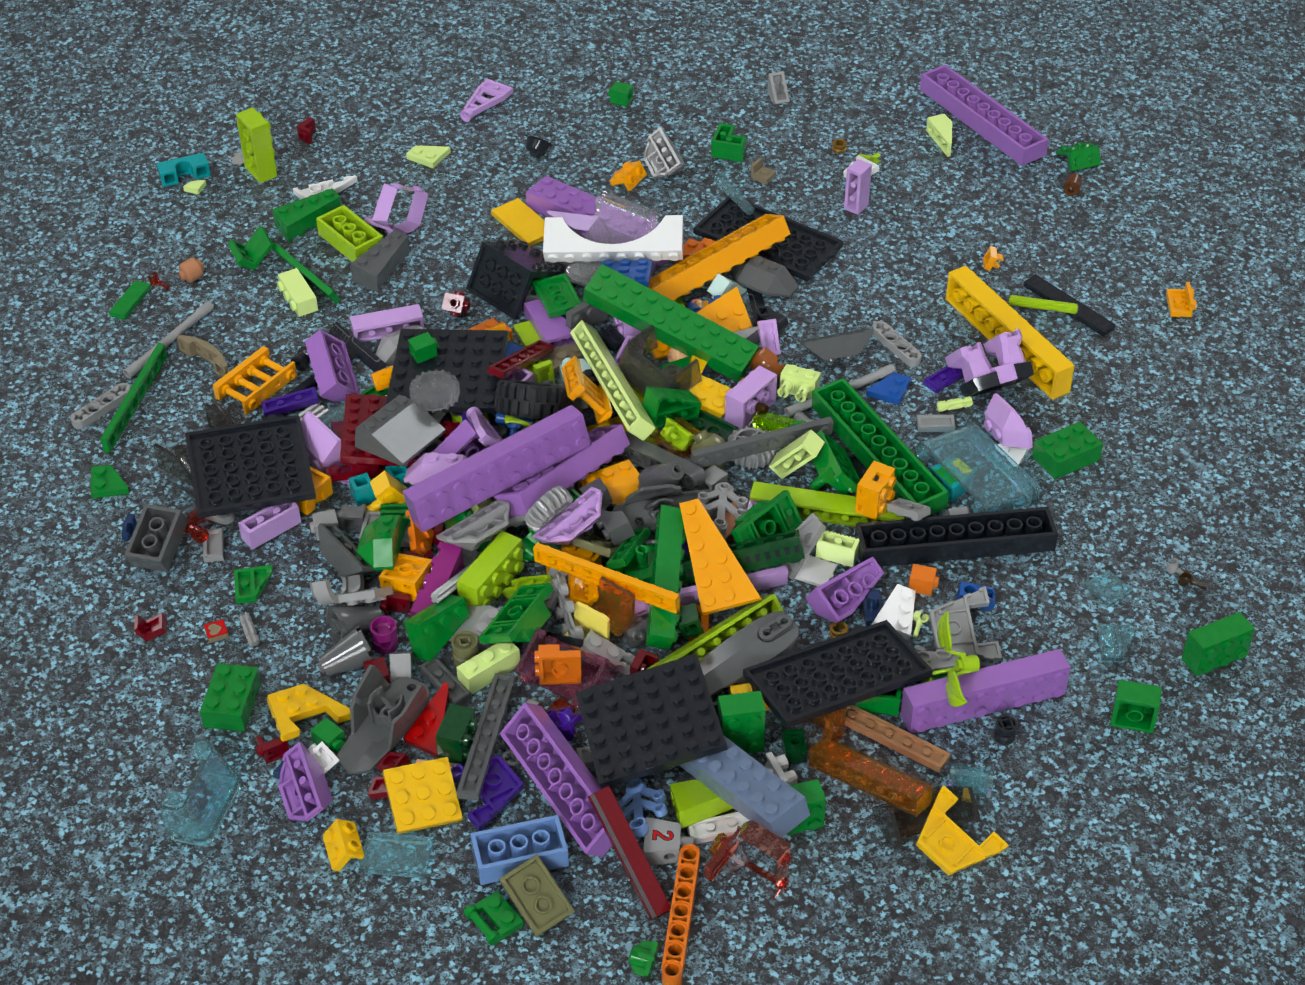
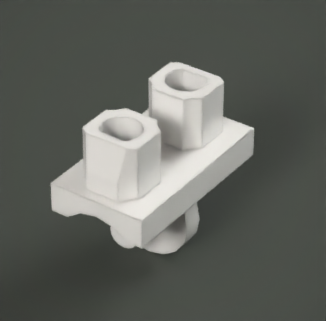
[765,752,798,785]

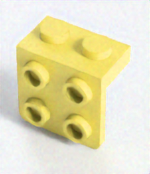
[565,601,610,660]

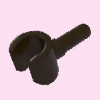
[748,403,769,426]
[1178,572,1207,590]

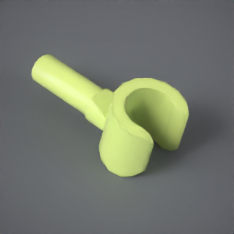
[913,611,929,638]

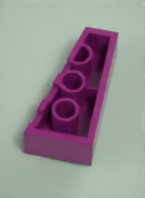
[410,542,464,617]

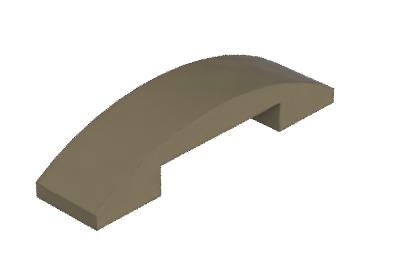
[177,335,228,377]

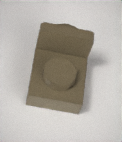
[750,158,776,185]

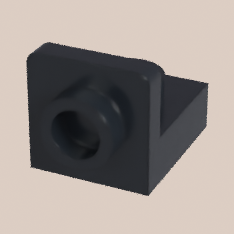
[598,325,625,352]

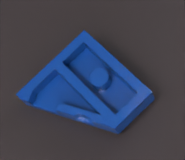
[866,373,911,405]

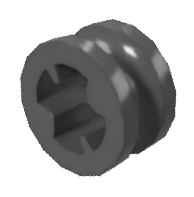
[502,750,522,771]

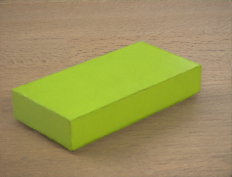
[513,320,542,348]

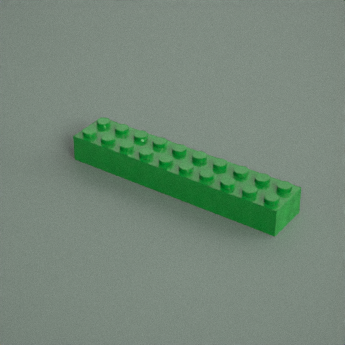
[583,264,759,382]
[812,378,949,517]

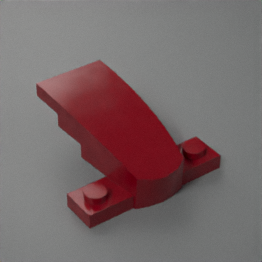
[324,421,390,482]

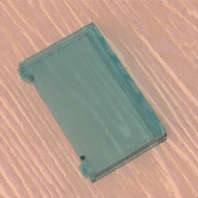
[915,423,1040,513]

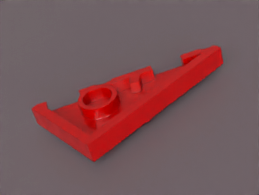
[403,682,449,758]

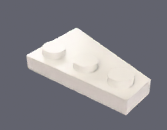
[871,584,916,640]

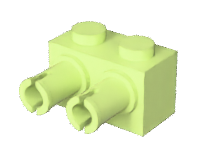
[777,364,821,402]

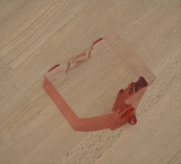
[705,820,792,899]

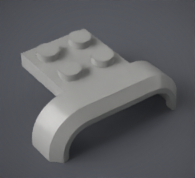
[310,574,393,606]

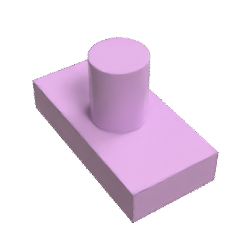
[757,319,781,355]

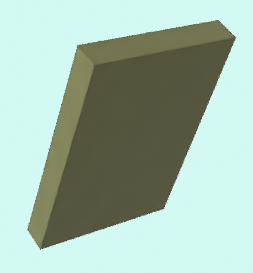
[573,535,621,558]
[499,854,575,938]

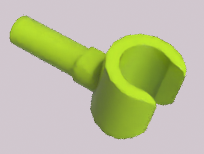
[859,153,881,164]

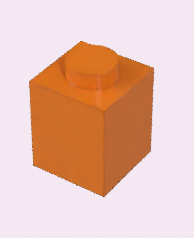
[909,564,939,596]

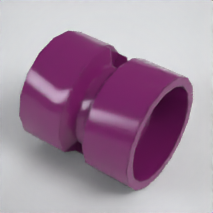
[370,616,399,655]

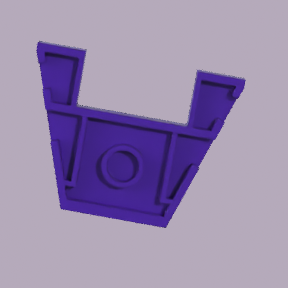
[450,755,524,831]

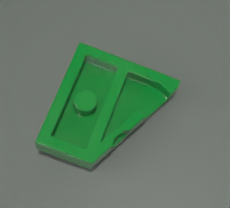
[91,465,129,498]
[234,565,273,604]

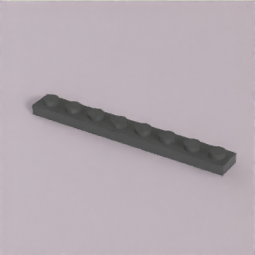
[690,416,834,468]
[457,673,516,801]

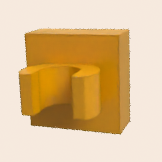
[983,246,1004,271]

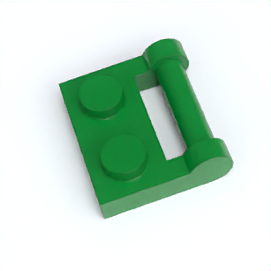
[463,891,524,946]

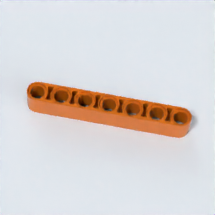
[661,844,700,985]

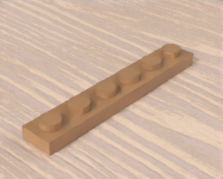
[828,705,951,773]

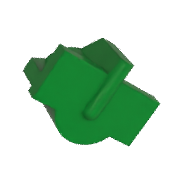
[522,532,540,562]
[629,940,660,979]

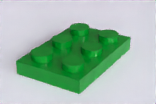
[532,273,581,318]

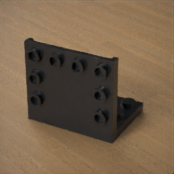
[466,240,571,319]

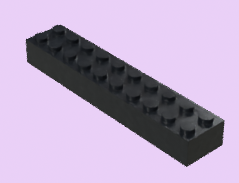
[855,507,1058,567]

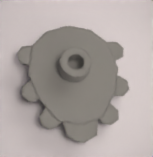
[231,150,244,166]

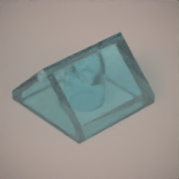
[947,763,995,798]

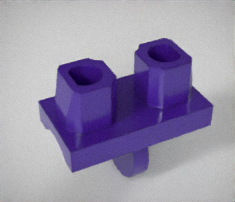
[546,706,582,742]

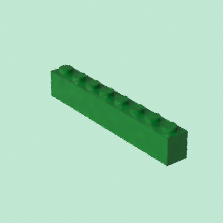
[646,504,686,650]

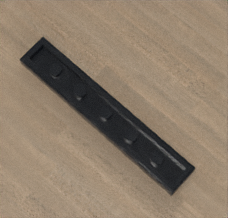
[1024,274,1116,337]

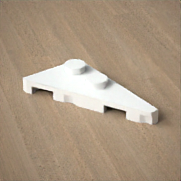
[293,175,357,199]

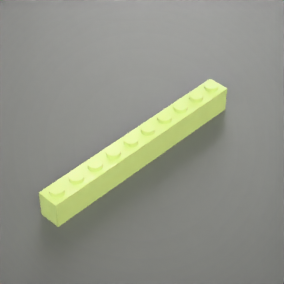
[570,320,656,441]

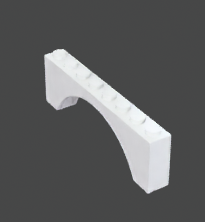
[543,215,684,263]

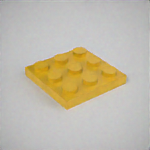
[383,757,463,835]

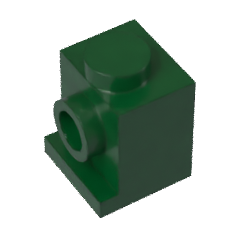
[678,603,704,639]
[781,728,807,764]

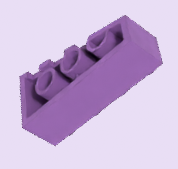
[432,419,490,458]

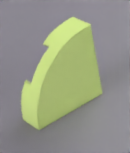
[183,180,206,195]

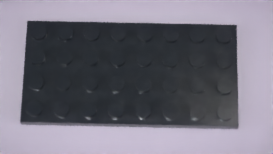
[693,195,843,281]
[743,620,933,728]

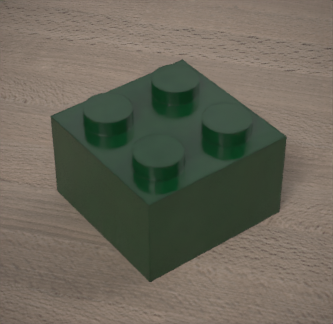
[435,703,478,766]

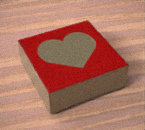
[204,619,229,643]

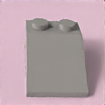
[449,605,500,653]

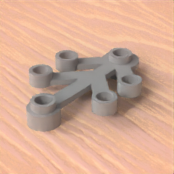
[697,482,748,536]
[551,574,584,641]

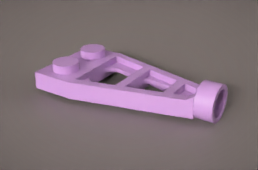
[460,79,513,122]
[466,407,503,447]

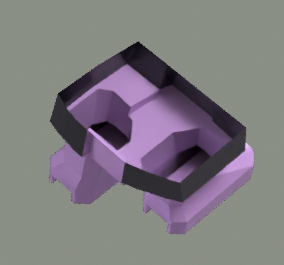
[945,329,1034,397]

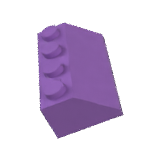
[305,329,360,402]

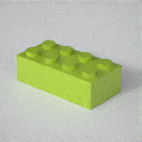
[236,107,278,183]
[316,205,383,262]
[457,531,524,606]

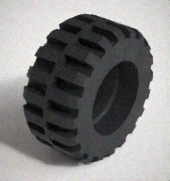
[494,380,567,419]

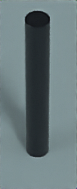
[545,632,584,647]

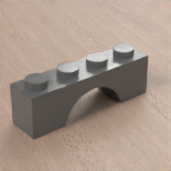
[579,478,635,546]

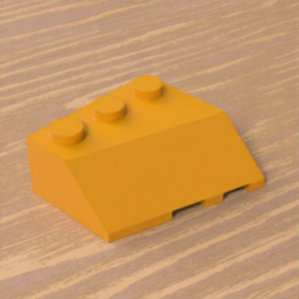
[578,459,639,505]

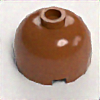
[750,347,785,380]

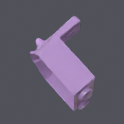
[364,183,429,235]

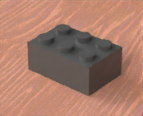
[124,504,188,572]

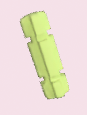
[937,396,973,412]

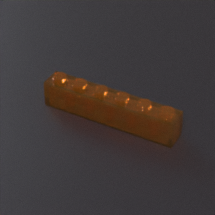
[809,737,932,816]

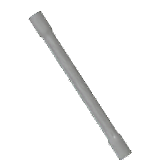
[123,301,214,379]
[784,364,896,418]

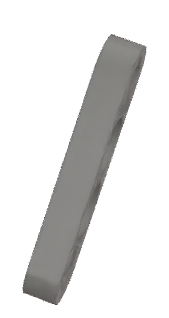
[872,321,922,367]
[70,383,130,429]

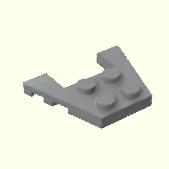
[929,586,1002,662]

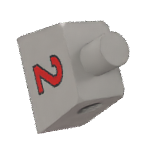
[643,817,694,865]

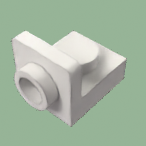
[308,742,339,775]

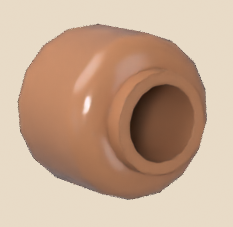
[178,257,205,283]

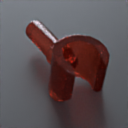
[148,272,170,290]

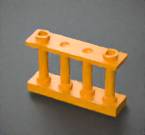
[213,346,297,415]
[561,356,613,425]

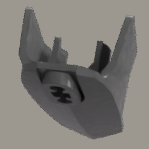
[612,484,718,545]
[699,611,799,697]
[337,664,430,774]

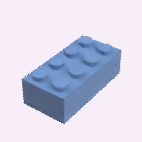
[470,815,569,885]

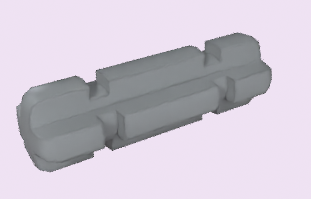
[240,613,260,648]

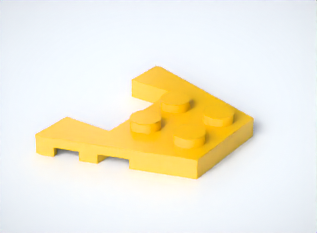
[688,355,744,418]
[267,684,351,742]
[915,785,1009,876]

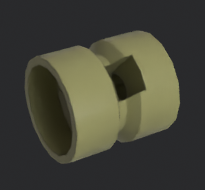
[451,631,479,667]

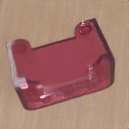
[514,628,616,708]

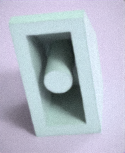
[707,273,747,299]

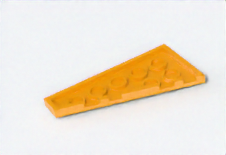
[649,287,753,361]
[679,498,762,615]

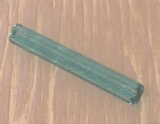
[714,174,754,215]

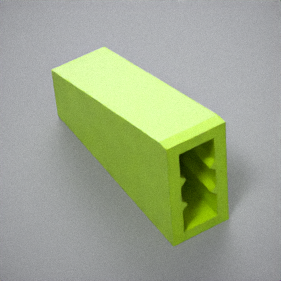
[670,779,734,828]

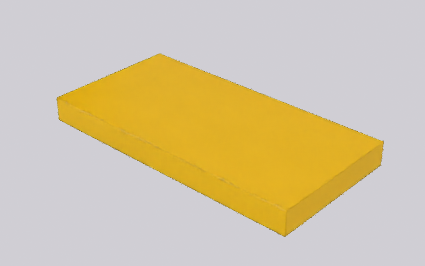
[491,198,545,247]

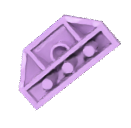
[984,393,1033,449]
[404,452,467,485]
[533,487,603,545]

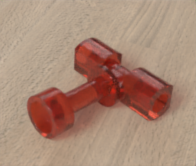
[184,509,209,543]

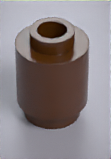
[1063,173,1082,196]

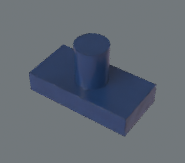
[861,590,884,626]

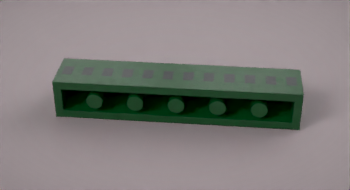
[682,529,805,585]

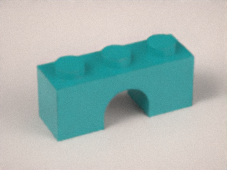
[156,152,211,187]
[349,465,411,506]

